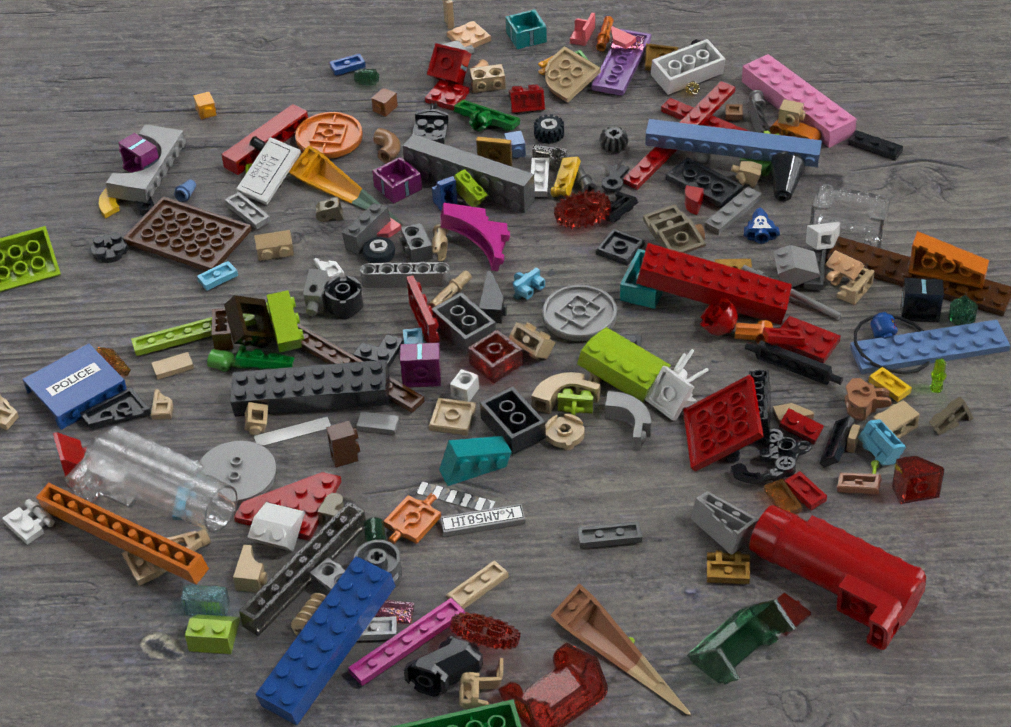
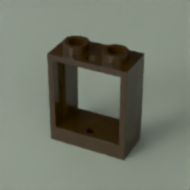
[224,295,275,348]

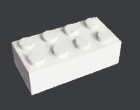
[651,39,725,95]

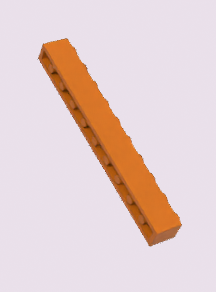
[36,482,209,585]

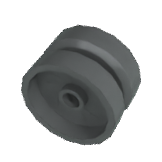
[354,540,402,589]

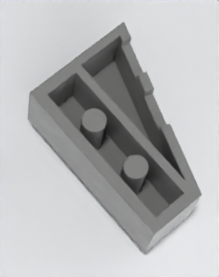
[690,491,759,555]

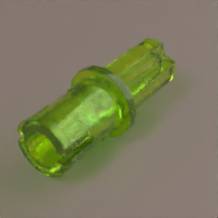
[930,358,947,393]

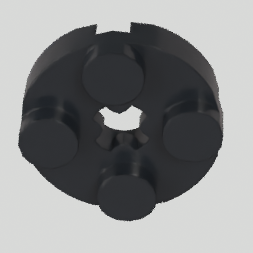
[91,232,128,263]

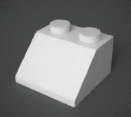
[248,502,305,552]

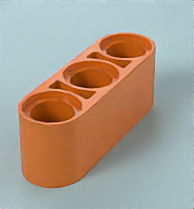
[770,119,822,140]

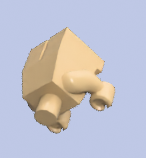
[731,161,762,188]

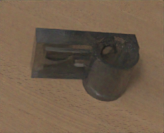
[532,145,567,172]

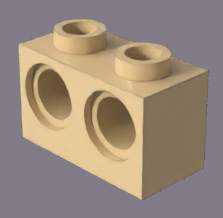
[470,64,506,93]

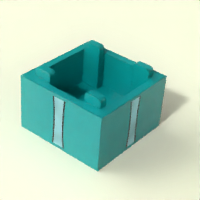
[505,9,547,49]

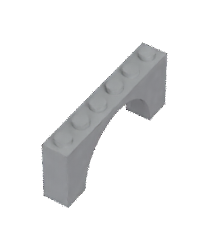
[106,124,186,203]

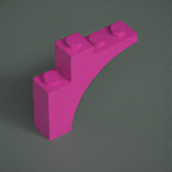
[440,203,510,272]

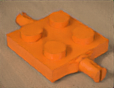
[383,493,441,544]

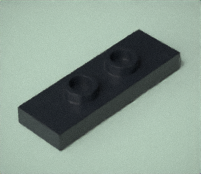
[820,416,855,468]

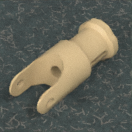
[432,224,448,262]

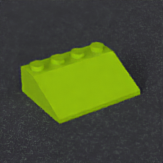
[0,226,61,292]
[577,327,671,403]

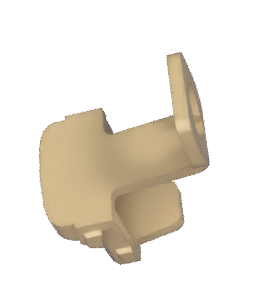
[459,658,503,709]

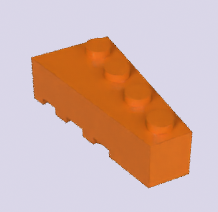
[908,231,989,288]

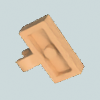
[825,250,864,286]

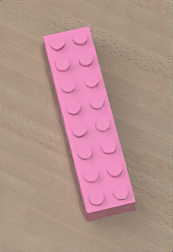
[742,54,857,148]

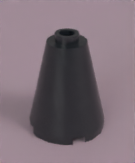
[770,151,805,202]

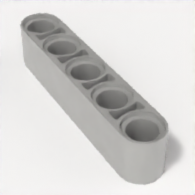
[360,262,450,288]

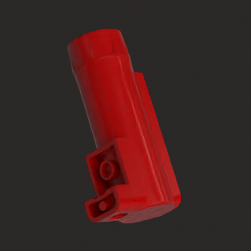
[749,505,927,650]

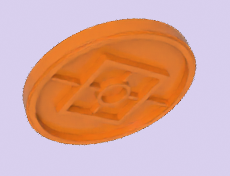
[295,112,363,159]

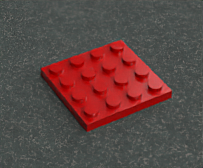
[683,374,764,472]

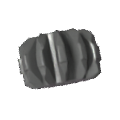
[599,126,628,153]

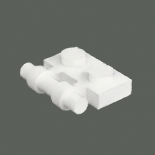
[2,499,55,545]

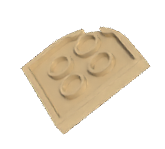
[545,46,601,103]

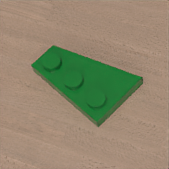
[235,345,295,370]

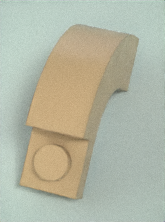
[531,372,600,414]

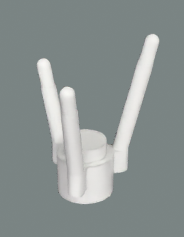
[673,349,709,383]

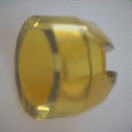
[685,81,700,95]

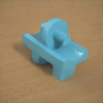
[513,268,545,300]

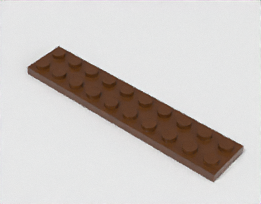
[825,236,1011,316]

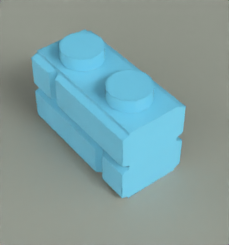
[858,419,906,466]

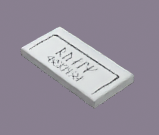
[236,137,301,205]

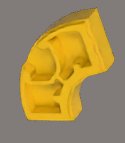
[99,187,120,219]

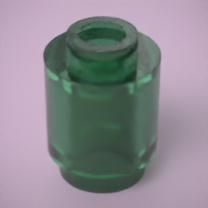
[354,68,379,85]
[364,517,386,542]

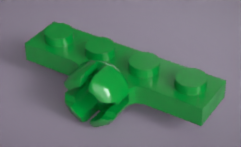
[454,100,520,131]

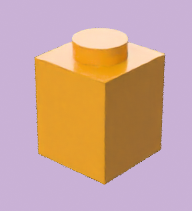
[193,91,217,120]

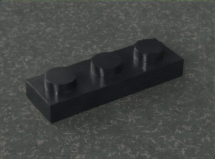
[848,130,903,161]

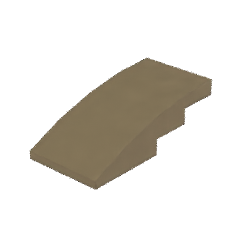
[643,204,706,253]

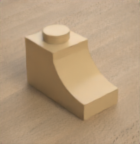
[233,545,267,593]

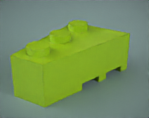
[266,290,304,352]

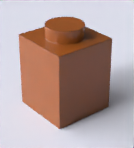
[371,88,398,116]

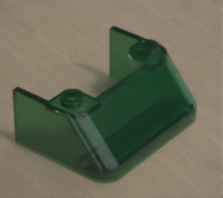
[687,599,796,684]

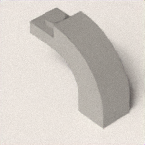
[605,391,651,451]

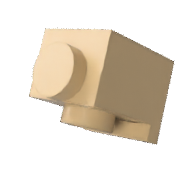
[245,402,268,435]

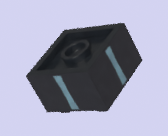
[900,278,944,323]

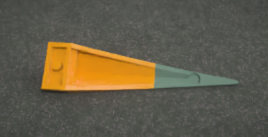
[289,145,403,225]

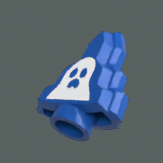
[744,207,780,244]

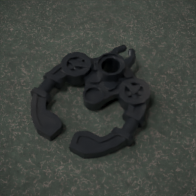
[725,429,812,485]

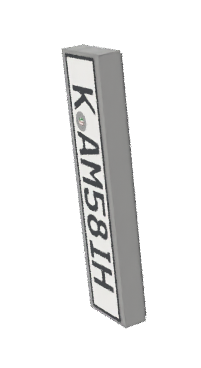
[440,504,525,537]

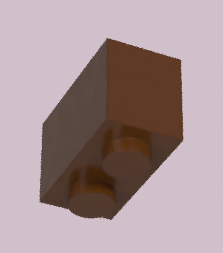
[326,421,360,468]

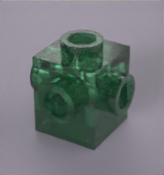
[948,295,978,326]

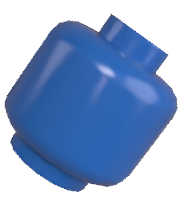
[870,312,898,339]

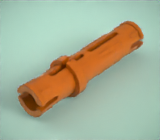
[596,16,614,51]

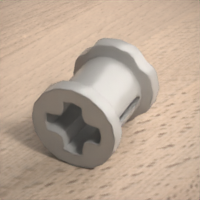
[749,90,766,110]

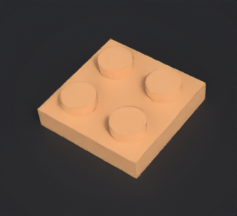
[447,21,491,48]

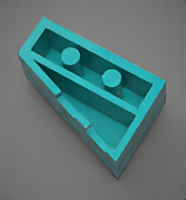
[439,436,512,486]

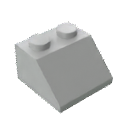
[773,245,820,287]

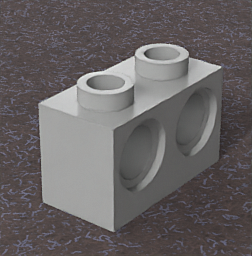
[310,558,345,596]

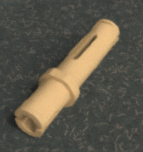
[428,271,472,308]

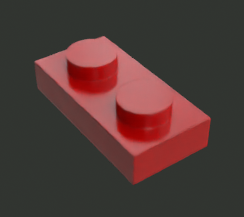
[762,327,805,346]
[779,408,824,445]
[784,471,827,510]

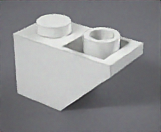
[806,222,841,250]

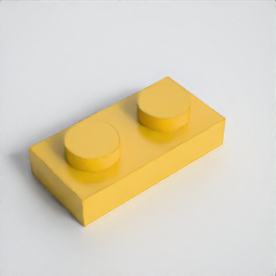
[868,367,912,402]

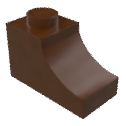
[212,308,234,350]

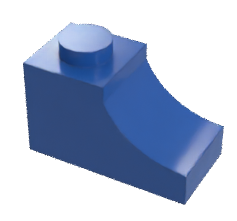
[432,176,457,211]

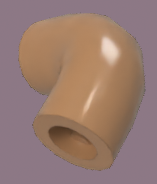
[373,128,400,164]

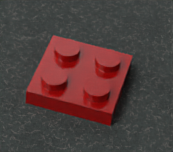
[425,79,470,111]

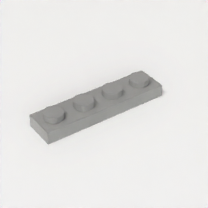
[705,187,762,235]

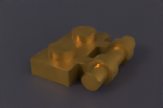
[707,550,750,584]

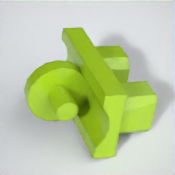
[557,388,593,416]

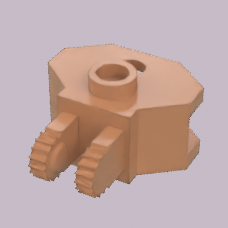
[844,378,892,421]

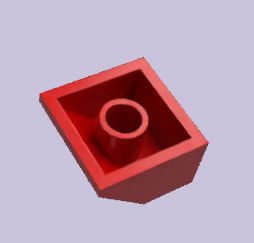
[53,432,94,488]

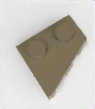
[929,396,974,435]

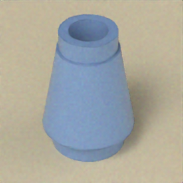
[174,180,196,202]

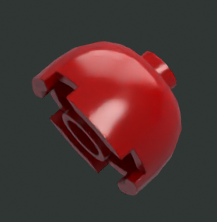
[700,298,738,336]

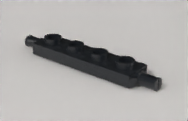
[745,340,843,385]

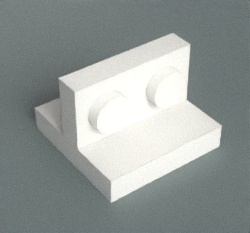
[645,366,698,420]

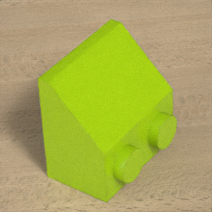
[185,614,240,654]

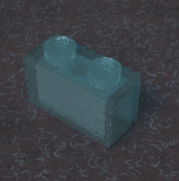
[181,584,230,616]

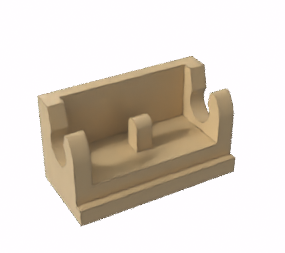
[837,267,875,305]

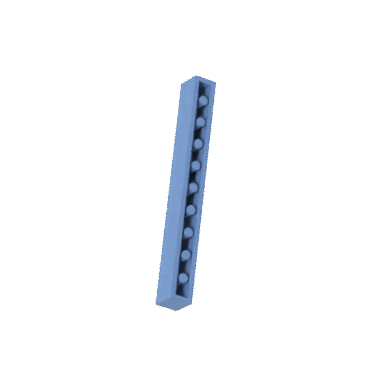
[645,119,822,167]

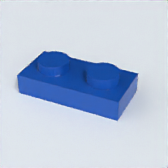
[329,53,366,76]

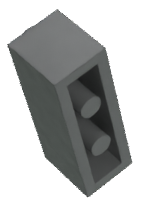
[342,203,391,254]

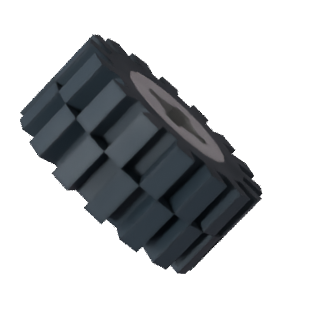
[534,114,564,144]

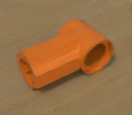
[735,320,773,344]

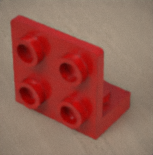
[508,84,545,113]

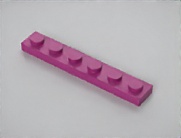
[348,598,465,686]

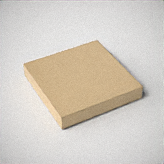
[429,398,476,436]

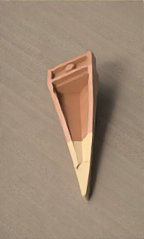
[551,583,691,715]

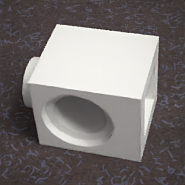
[450,369,479,402]

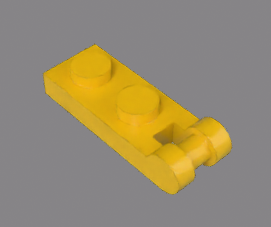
[551,157,581,197]

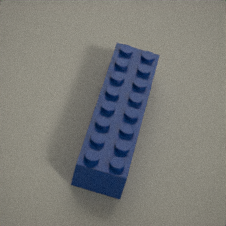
[255,556,396,725]

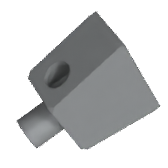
[303,269,329,316]

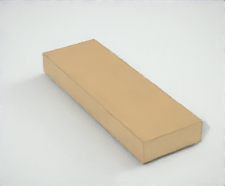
[446,560,509,609]

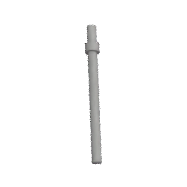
[741,265,842,320]

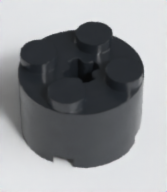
[325,276,363,320]

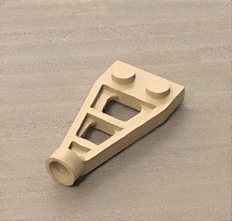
[122,529,211,586]

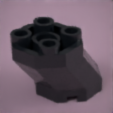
[404,636,483,697]

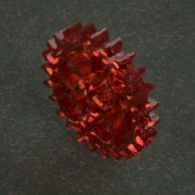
[554,190,611,229]
[450,612,521,650]

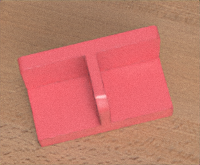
[570,13,595,46]

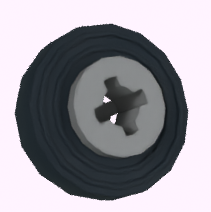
[363,237,395,263]

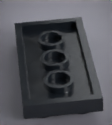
[666,157,743,208]

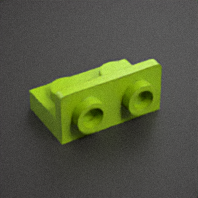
[454,169,488,207]

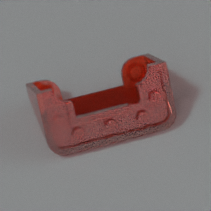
[498,642,608,727]

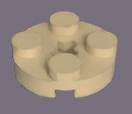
[546,414,585,450]

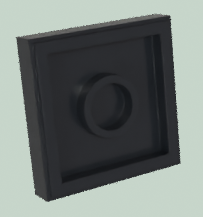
[596,229,645,266]

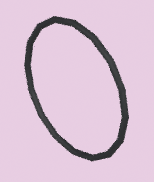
[854,315,930,374]

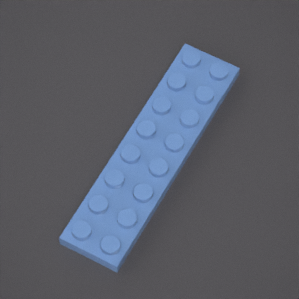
[850,320,1010,374]

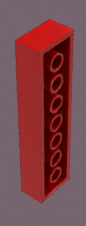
[636,243,792,325]

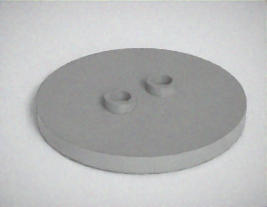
[542,285,617,341]
[196,441,277,505]

